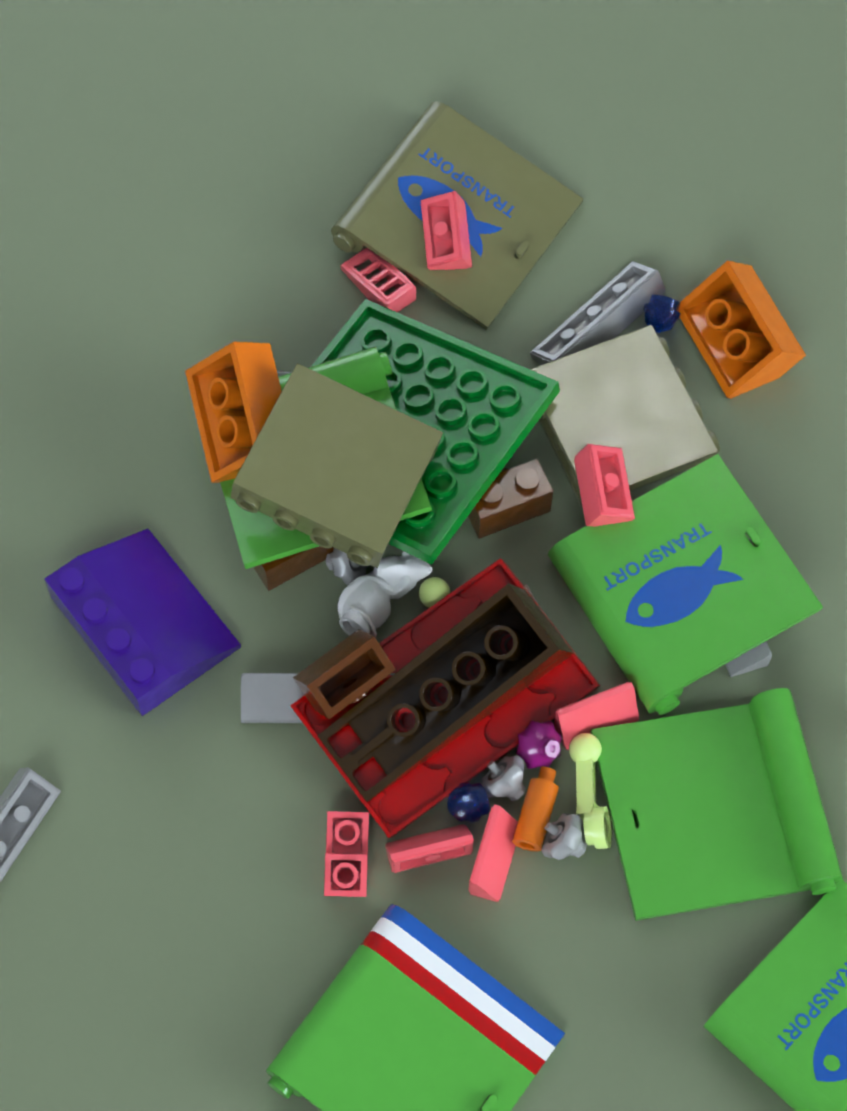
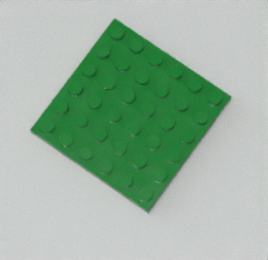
[312,299,560,565]

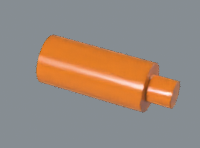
[512,767,559,852]

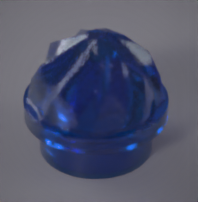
[643,295,681,333]
[447,781,490,823]

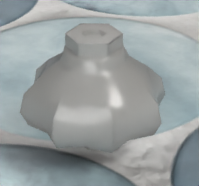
[325,548,368,585]
[480,755,526,801]
[541,813,587,860]

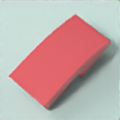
[324,811,369,897]

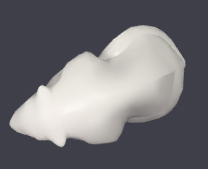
[337,551,433,638]

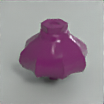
[516,720,562,769]

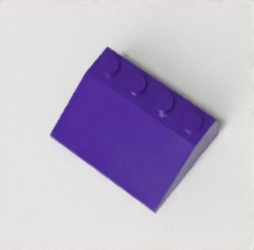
[44,528,241,716]

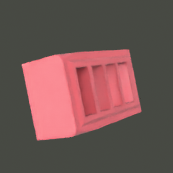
[340,248,416,312]

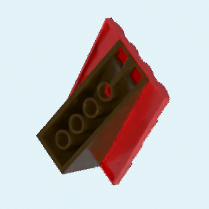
[290,558,601,838]

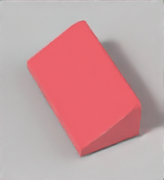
[420,191,472,270]
[574,444,635,527]
[554,682,639,750]
[468,804,518,902]
[385,824,474,873]

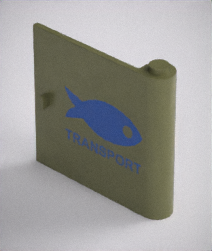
[331,101,584,330]

